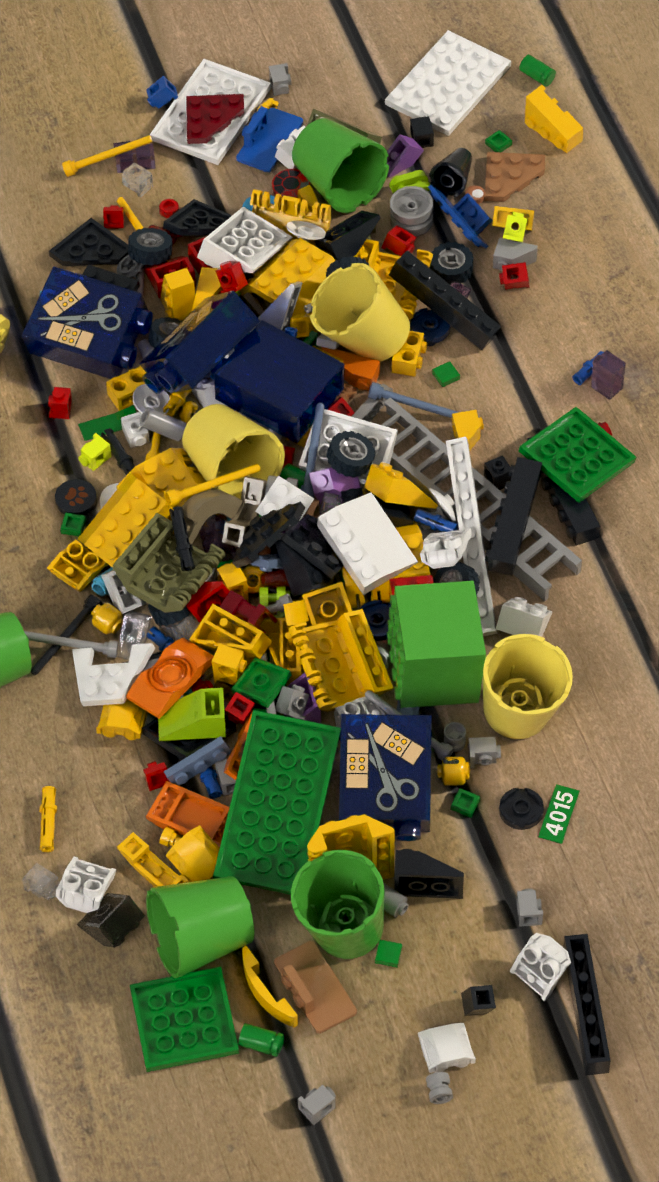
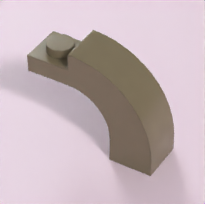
[222,476,267,547]
[173,488,243,544]

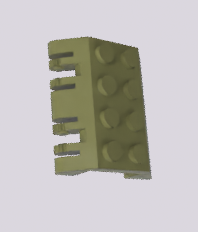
[112,513,226,613]

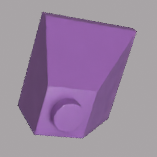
[309,467,361,510]

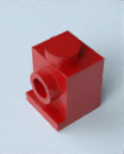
[381,225,416,256]
[215,261,248,295]
[499,262,530,290]
[48,387,73,419]
[224,692,255,725]

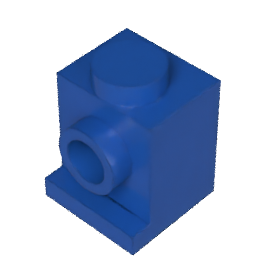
[146,76,178,109]

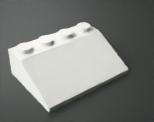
[197,207,292,273]
[299,409,398,488]
[317,492,418,595]

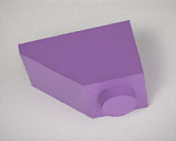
[387,134,424,177]

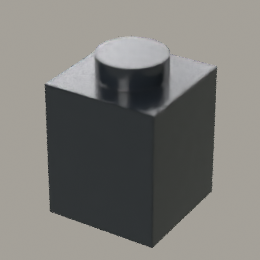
[461,985,496,1016]

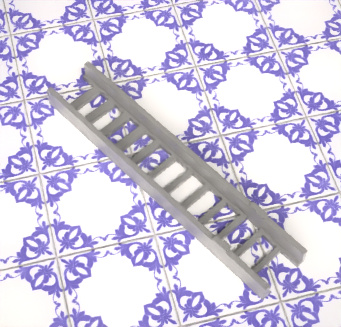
[382,398,582,601]

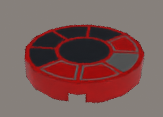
[272,169,310,198]

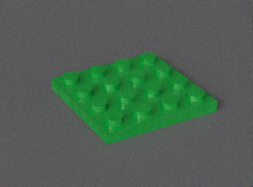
[518,407,637,503]
[130,967,239,1072]

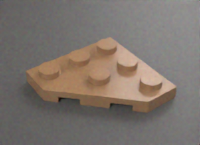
[484,152,545,202]

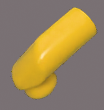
[257,98,279,111]
[179,401,198,425]

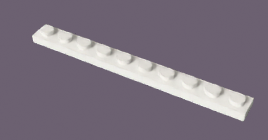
[446,437,497,636]

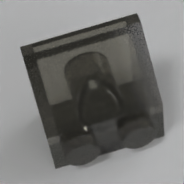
[77,893,145,948]

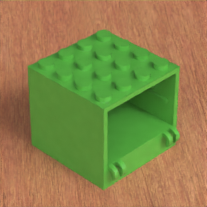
[386,581,486,708]

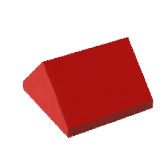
[187,581,230,623]

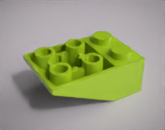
[158,688,226,741]

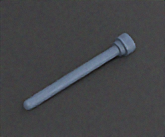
[368,382,459,418]
[300,403,324,498]

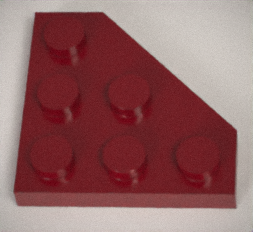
[186,94,244,144]

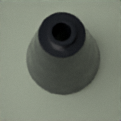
[429,148,472,197]

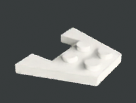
[72,643,155,706]

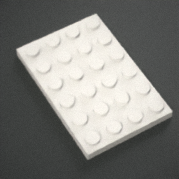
[385,30,511,136]
[150,59,271,165]

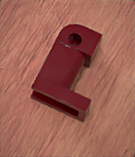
[220,590,278,636]

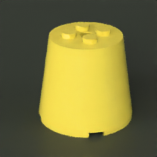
[310,263,410,362]
[182,404,285,500]
[483,634,573,739]

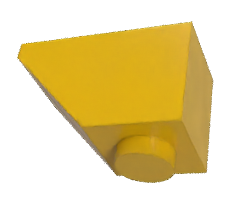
[452,410,484,451]

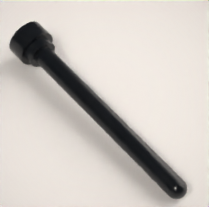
[31,594,103,675]

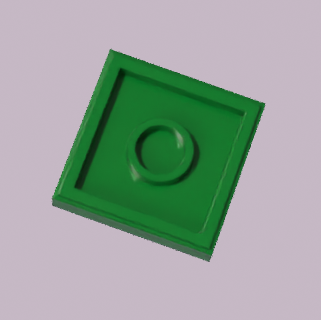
[231,657,292,708]

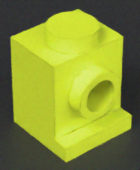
[503,212,528,243]
[78,433,112,471]

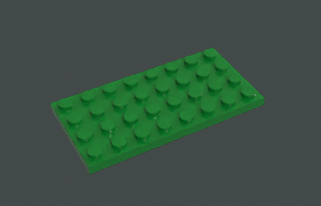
[213,710,341,895]

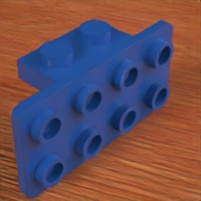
[236,106,303,172]
[428,184,493,249]

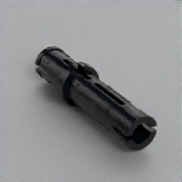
[101,428,135,475]
[169,506,195,572]

